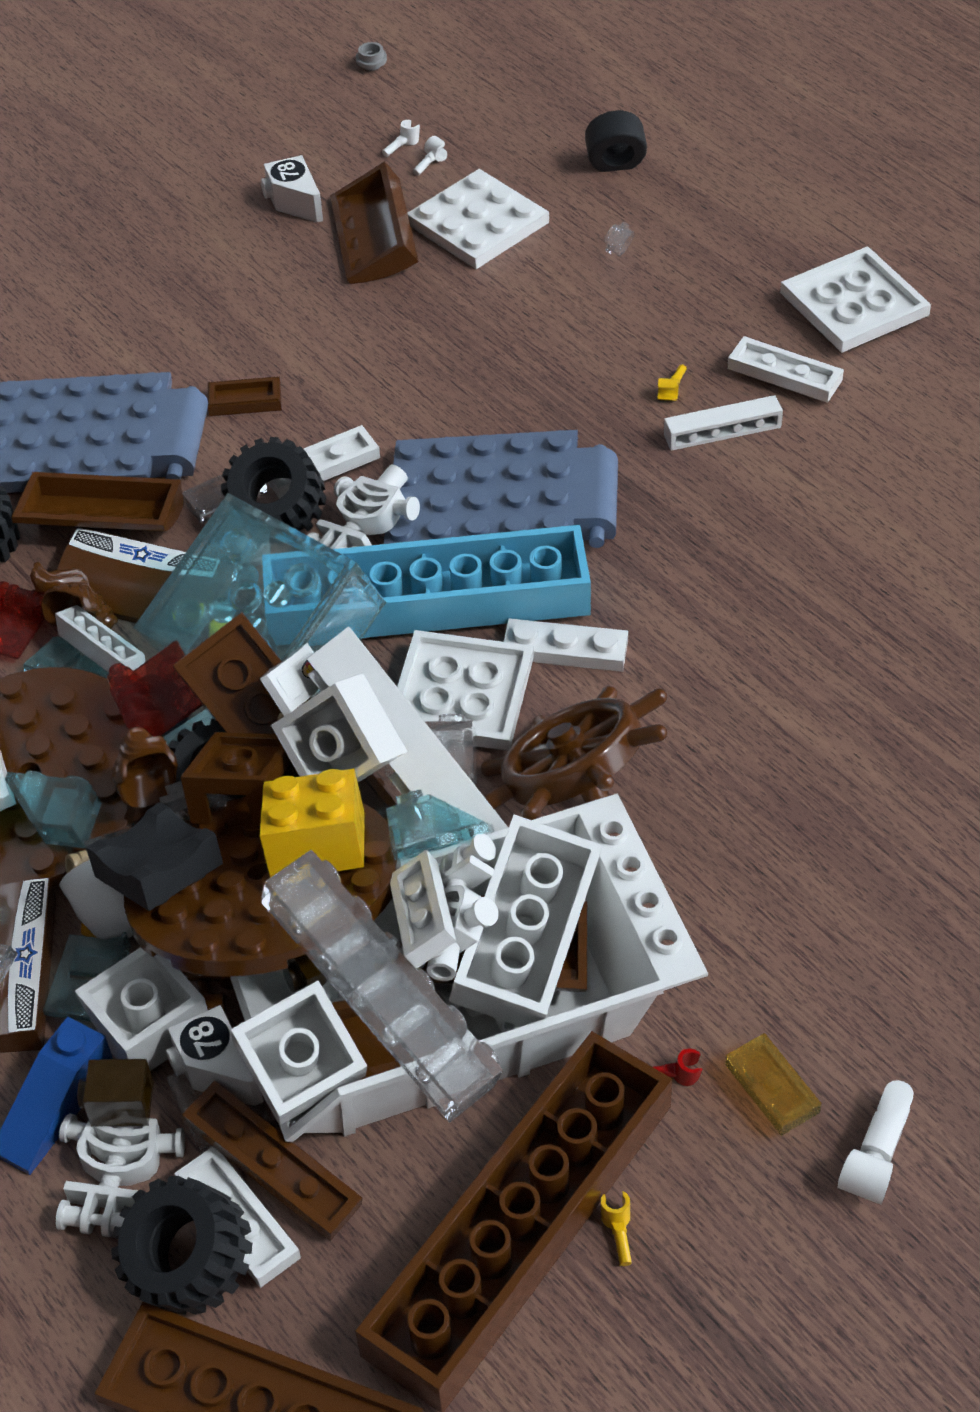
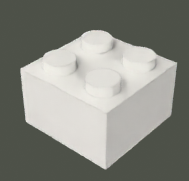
[271,673,407,782]
[231,981,368,1125]

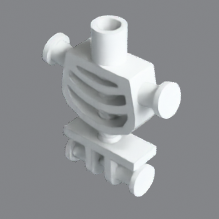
[303,464,420,552]
[399,834,498,981]
[56,1113,185,1237]

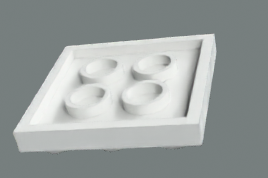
[408,169,549,269]
[780,246,931,353]
[397,630,534,751]

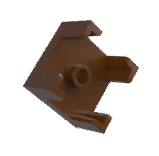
[181,732,300,827]

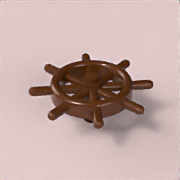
[480,686,668,820]

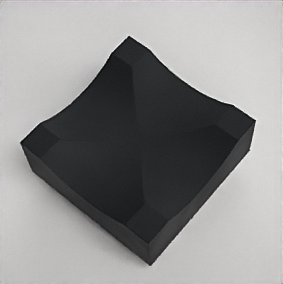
[86,802,223,911]

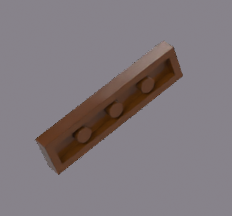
[182,1080,363,1241]

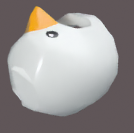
[59,860,133,941]

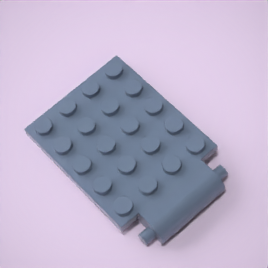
[0,372,208,493]
[384,430,618,548]

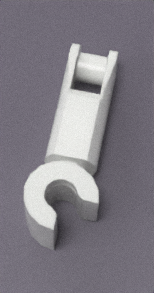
[837,1080,914,1205]

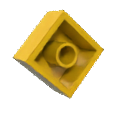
[260,768,364,881]

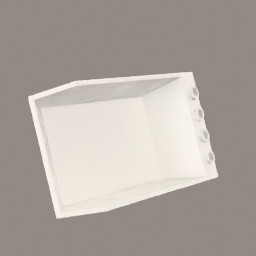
[230,793,708,1142]

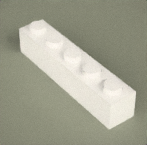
[664,395,783,451]
[55,605,147,685]

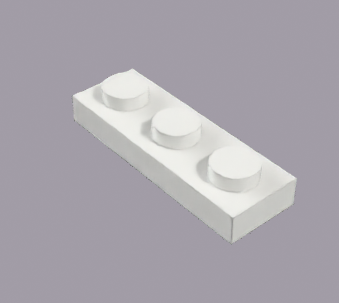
[727,336,844,403]
[268,425,380,499]
[504,618,628,672]
[390,850,457,969]
[174,1146,301,1288]

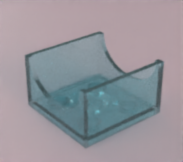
[133,493,386,698]

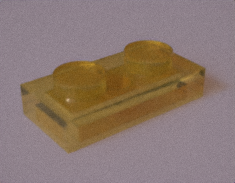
[725,1033,822,1136]

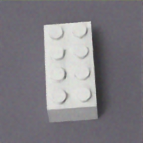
[449,814,603,1027]

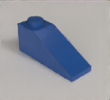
[0,1016,113,1175]

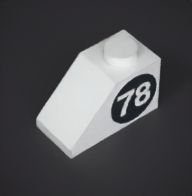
[261,155,323,222]
[166,1005,263,1106]

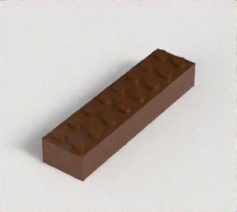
[355,1031,672,1412]

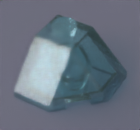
[386,789,495,861]

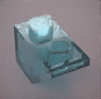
[5,771,102,849]

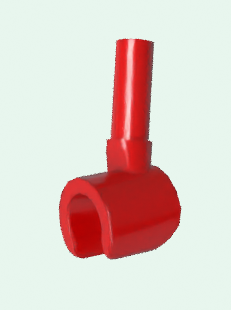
[653,1048,703,1086]

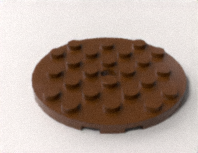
[0,667,154,887]
[124,796,401,977]

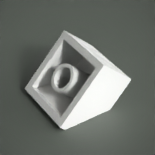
[75,947,208,1071]

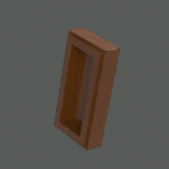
[208,376,282,416]

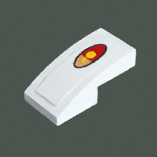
[260,643,319,716]

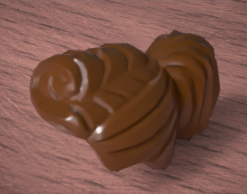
[30,562,118,629]
[112,727,178,823]

